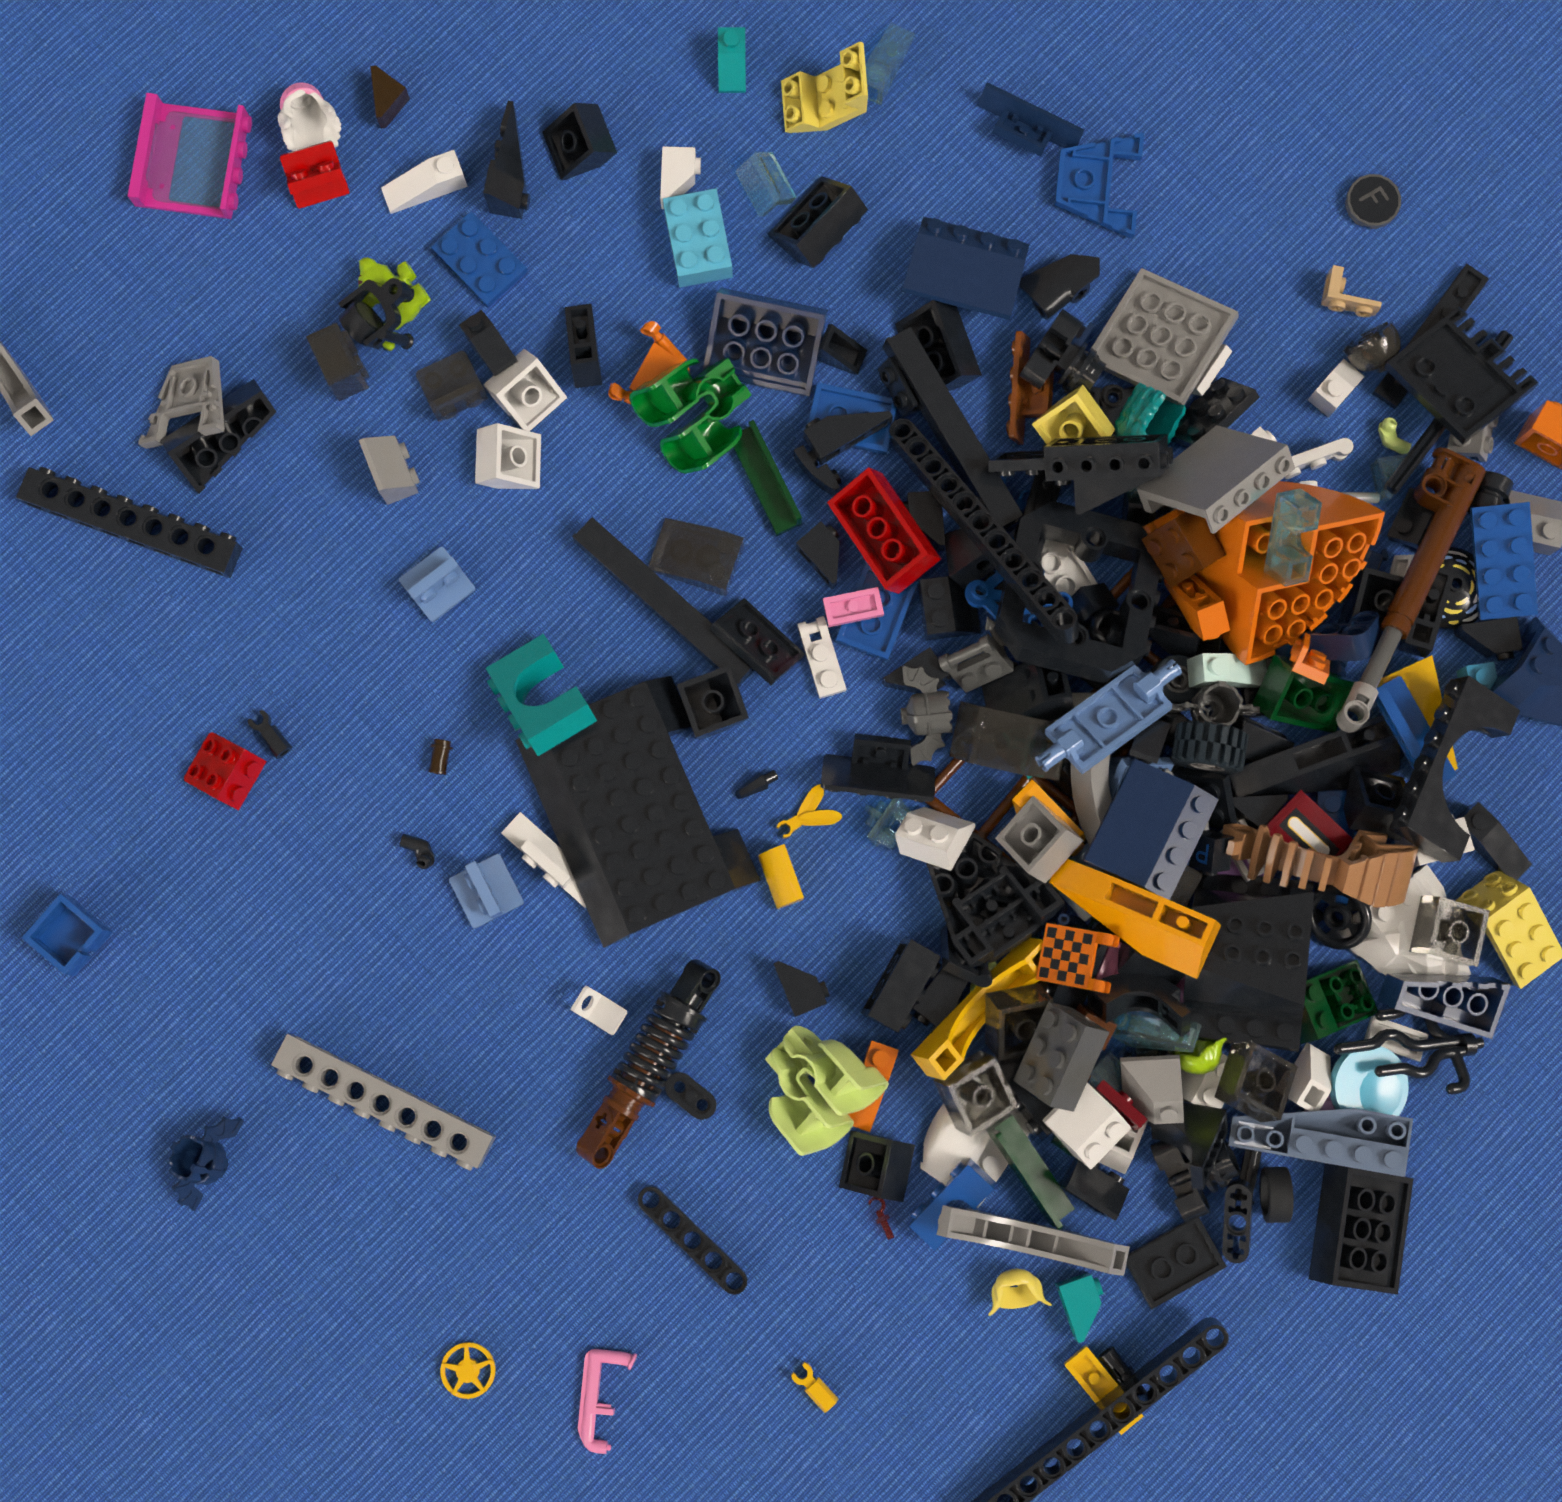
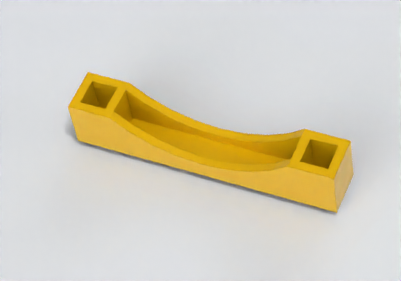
[910,938,1043,1081]

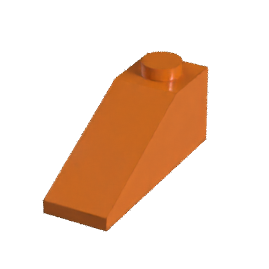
[1164,574,1230,641]
[848,1040,899,1132]

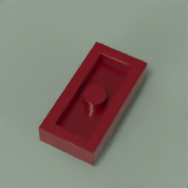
[1094,1079,1148,1131]

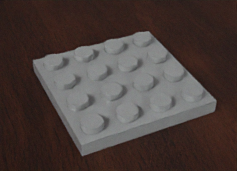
[1090,268,1239,405]

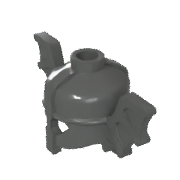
[900,665,952,766]
[1168,681,1260,726]

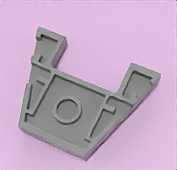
[138,356,225,449]

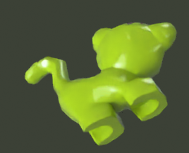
[358,257,431,351]

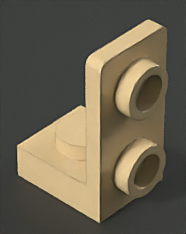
[1321,265,1382,317]

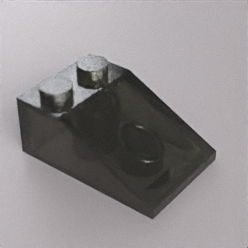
[648,518,744,596]

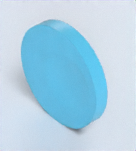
[1330,1047,1409,1116]

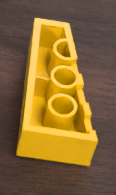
[1378,655,1458,770]

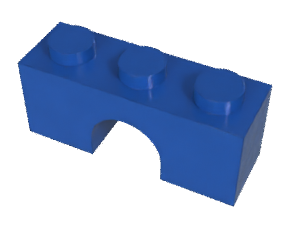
[909,1158,996,1251]

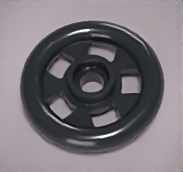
[1311,884,1372,950]

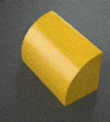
[758,844,804,909]

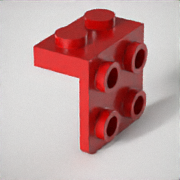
[184,732,267,811]

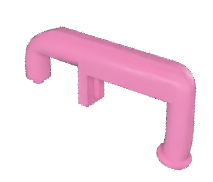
[578,1349,637,1454]

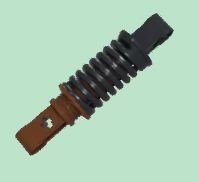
[576,959,721,1169]

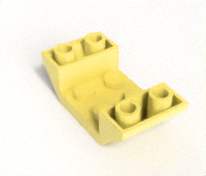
[781,42,868,133]

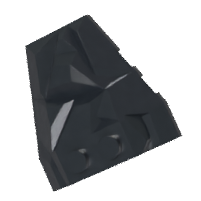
[926,832,1065,968]

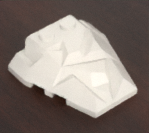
[1339,864,1471,976]

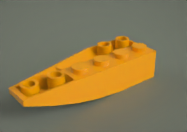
[1049,859,1221,979]

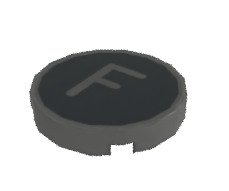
[1345,174,1401,229]

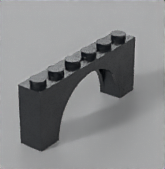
[1389,676,1520,863]

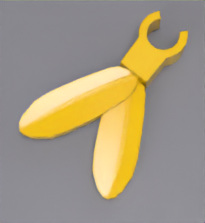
[776,784,842,839]

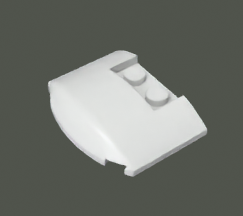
[920,1073,1030,1208]

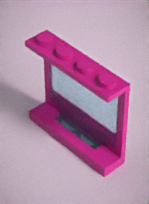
[128,93,252,219]

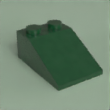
[1252,654,1356,733]

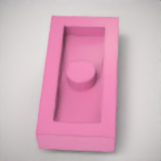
[823,587,884,627]

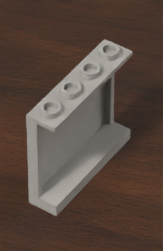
[1136,425,1295,534]

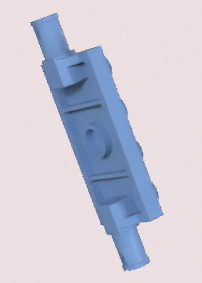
[1035,659,1182,774]

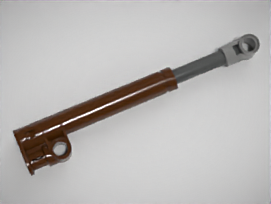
[1336,447,1486,733]

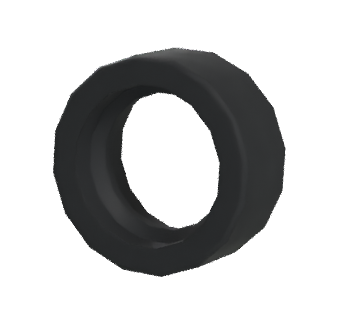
[1259,1167,1294,1223]

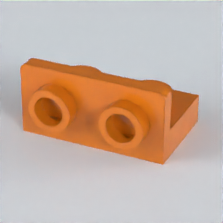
[1289,633,1330,685]

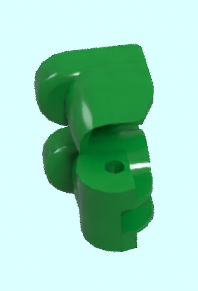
[629,358,751,474]

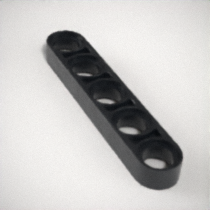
[638,1186,748,1295]

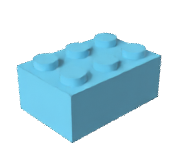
[663,188,733,288]

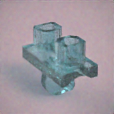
[864,798,911,849]

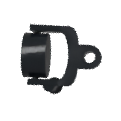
[338,278,414,349]

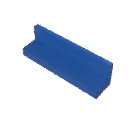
[1375,676,1456,783]

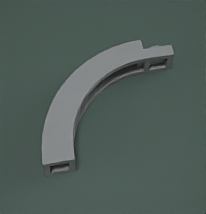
[0,341,54,436]
[1071,755,1112,845]

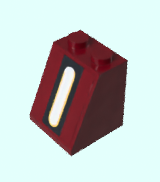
[1266,790,1353,883]

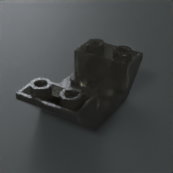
[949,701,1063,780]

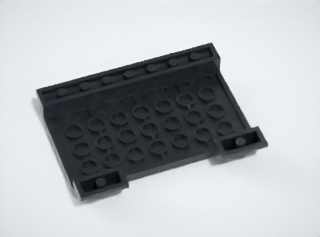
[515,676,760,948]

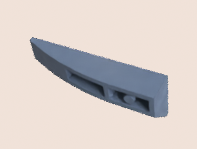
[1228,1108,1413,1177]

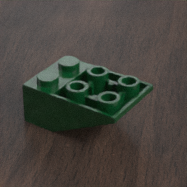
[1300,960,1378,1044]

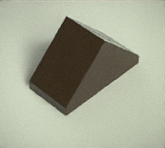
[370,65,410,129]

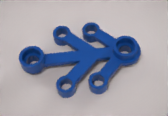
[965,567,1073,627]

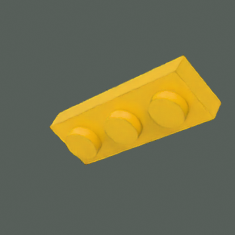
[1064,1345,1144,1435]

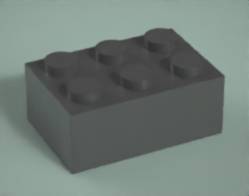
[1013,1002,1110,1112]

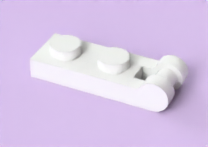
[1285,438,1354,479]
[797,616,846,699]

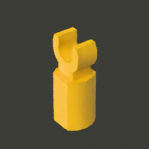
[791,1361,839,1413]

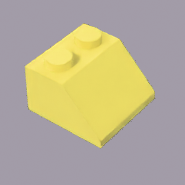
[1032,384,1115,444]

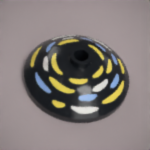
[1439,547,1478,630]

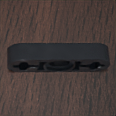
[1222,1179,1254,1263]

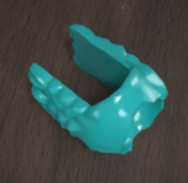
[1114,383,1186,444]

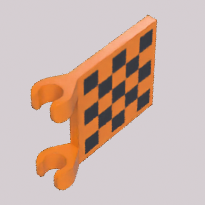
[1036,923,1120,994]

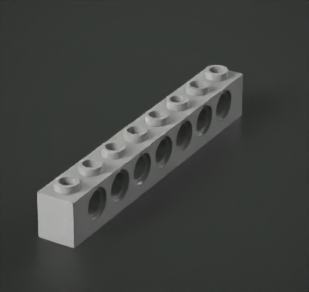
[271,1034,496,1171]

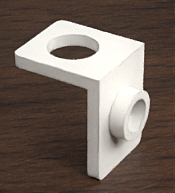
[571,986,627,1035]

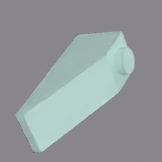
[1187,653,1267,688]

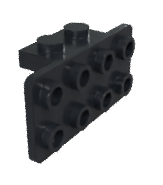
[821,733,935,802]

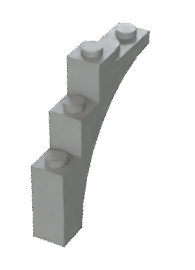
[937,1205,1130,1276]

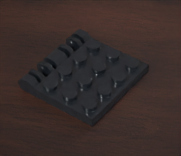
[1384,307,1539,445]

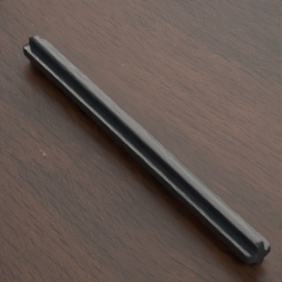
[1384,330,1513,494]

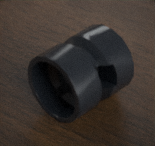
[1467,471,1514,514]

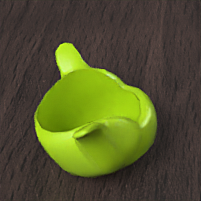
[1174,1031,1227,1075]

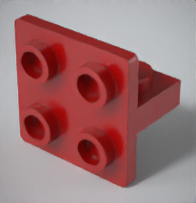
[280,140,349,209]

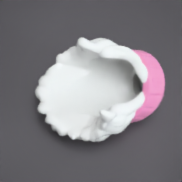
[278,83,341,151]

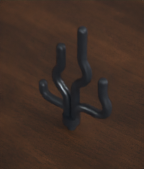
[1333,1008,1484,1095]

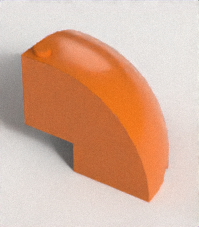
[1196,481,1385,665]

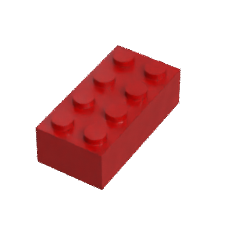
[827,467,941,594]

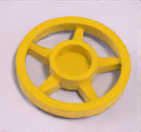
[440,1342,496,1399]

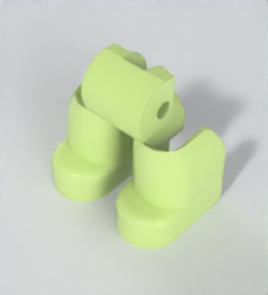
[765,1026,889,1156]

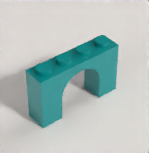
[486,633,597,756]

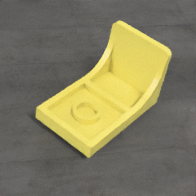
[1455,871,1562,989]

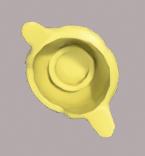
[988,1269,1052,1316]

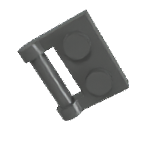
[938,634,1014,693]

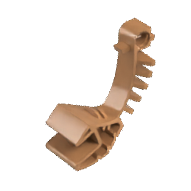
[1222,823,1418,908]

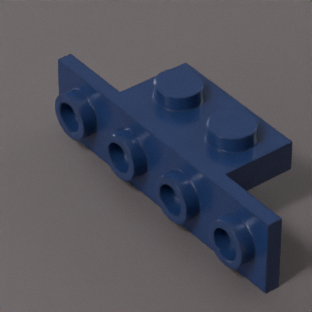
[978,82,1085,156]

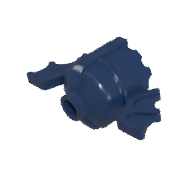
[169,1116,244,1211]

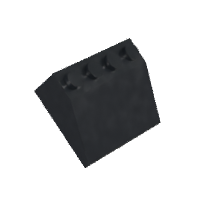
[1308,1163,1414,1295]

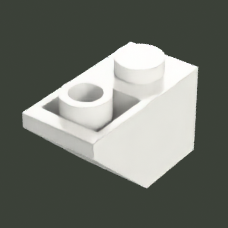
[1278,1043,1331,1111]

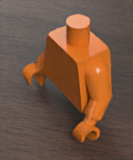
[608,321,691,405]

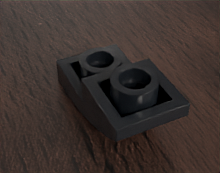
[793,445,842,496]

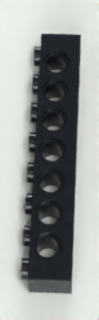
[16,466,243,579]

